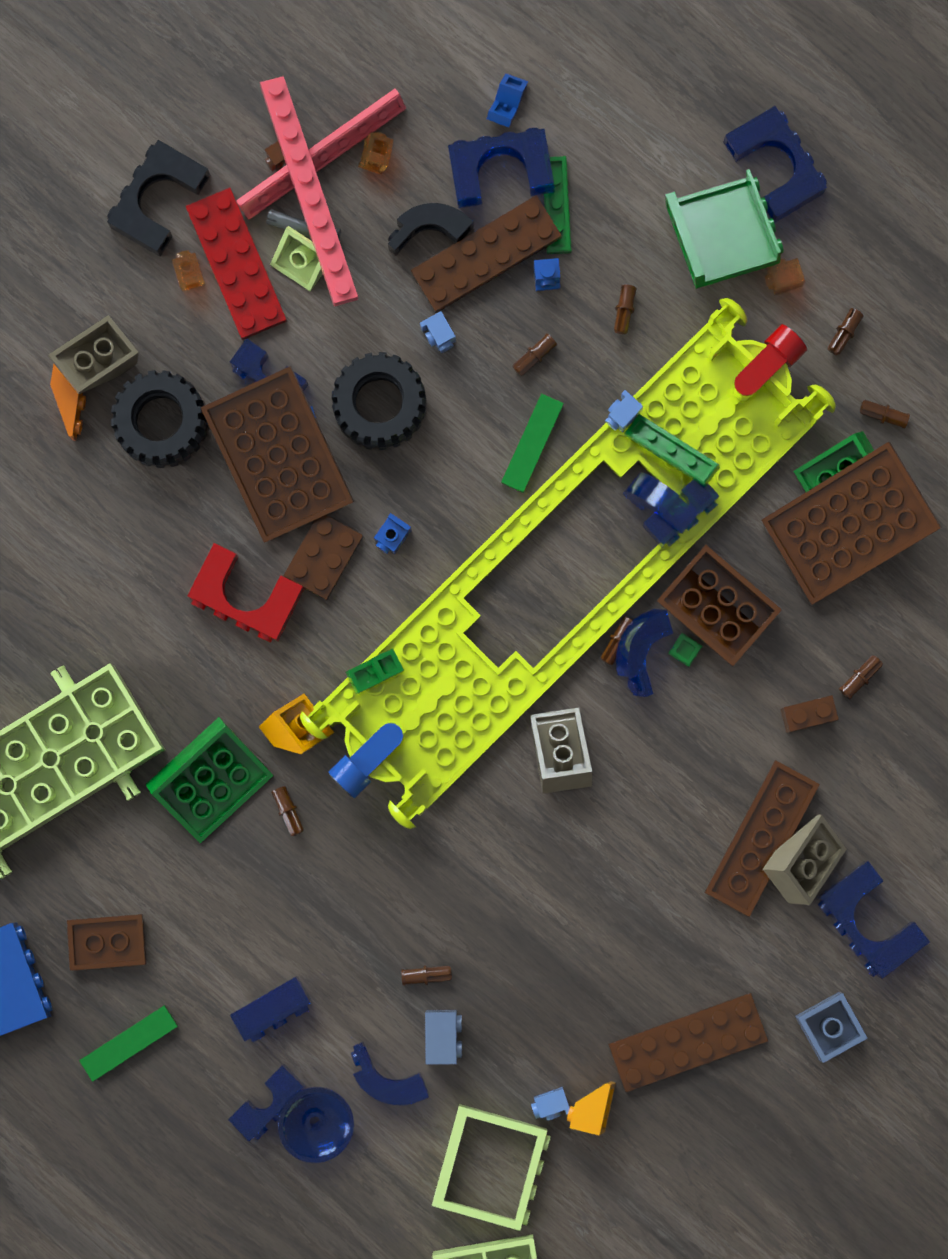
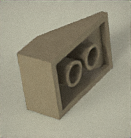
[48,315,139,394]
[530,708,592,794]
[763,815,847,905]

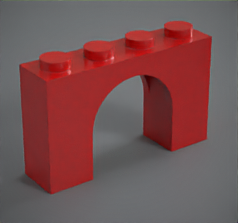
[187,543,304,643]

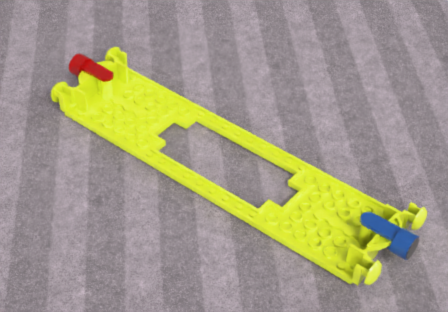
[300,298,836,829]

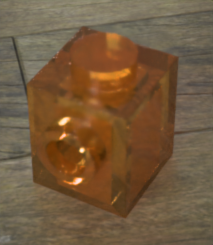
[765,258,805,295]

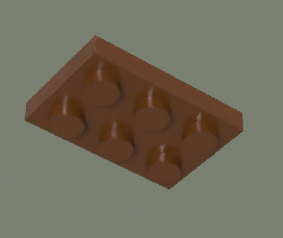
[283,515,363,600]
[67,914,146,971]

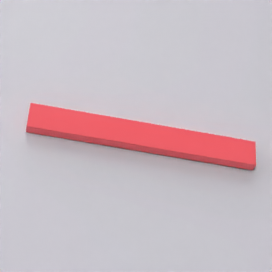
[236,89,406,220]

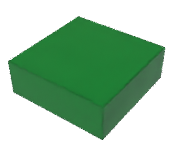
[668,633,703,667]

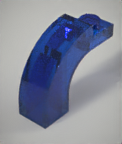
[623,473,699,534]
[616,609,673,697]
[351,1041,430,1105]

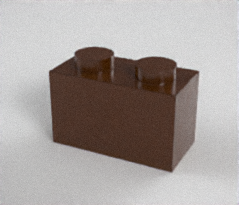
[780,695,839,733]

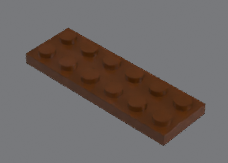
[411,195,562,313]
[704,760,820,917]
[609,993,768,1092]

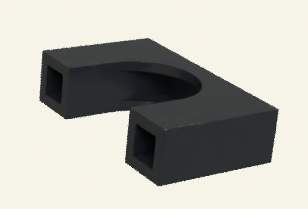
[107,140,211,257]

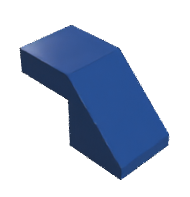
[487,74,528,127]

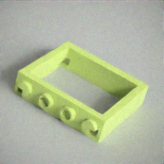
[432,1104,551,1231]

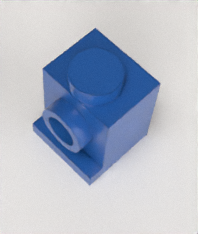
[534,258,560,291]
[374,513,412,554]

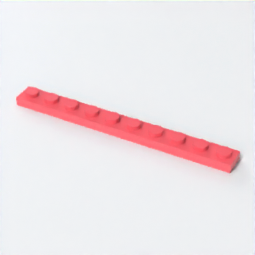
[260,76,358,307]

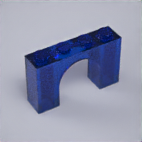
[723,106,827,223]
[448,128,555,208]
[817,861,930,979]

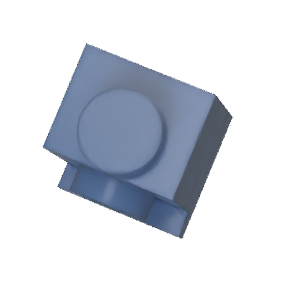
[420,311,456,353]
[605,390,643,432]
[531,1087,569,1120]

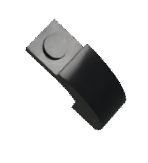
[388,203,474,256]

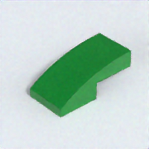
[345,648,404,695]

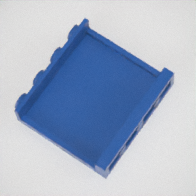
[0,922,53,1036]

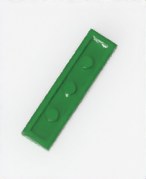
[542,156,571,255]
[501,393,564,493]
[625,414,720,487]
[79,1005,178,1082]

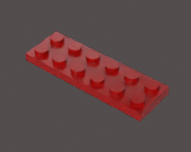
[185,188,287,340]

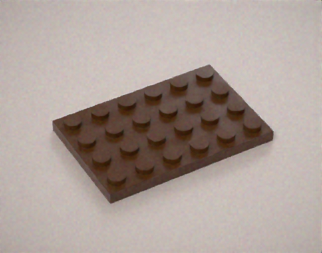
[201,366,354,543]
[762,442,942,605]

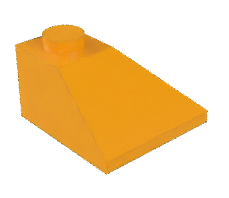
[259,694,334,754]
[567,1082,616,1135]

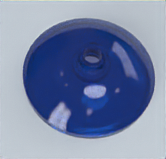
[278,1087,354,1163]

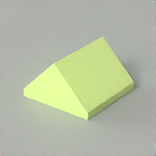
[270,226,323,291]

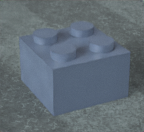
[795,992,867,1063]
[425,1010,462,1064]

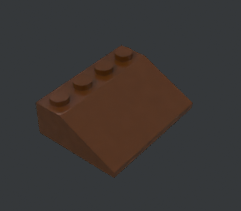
[657,545,782,667]

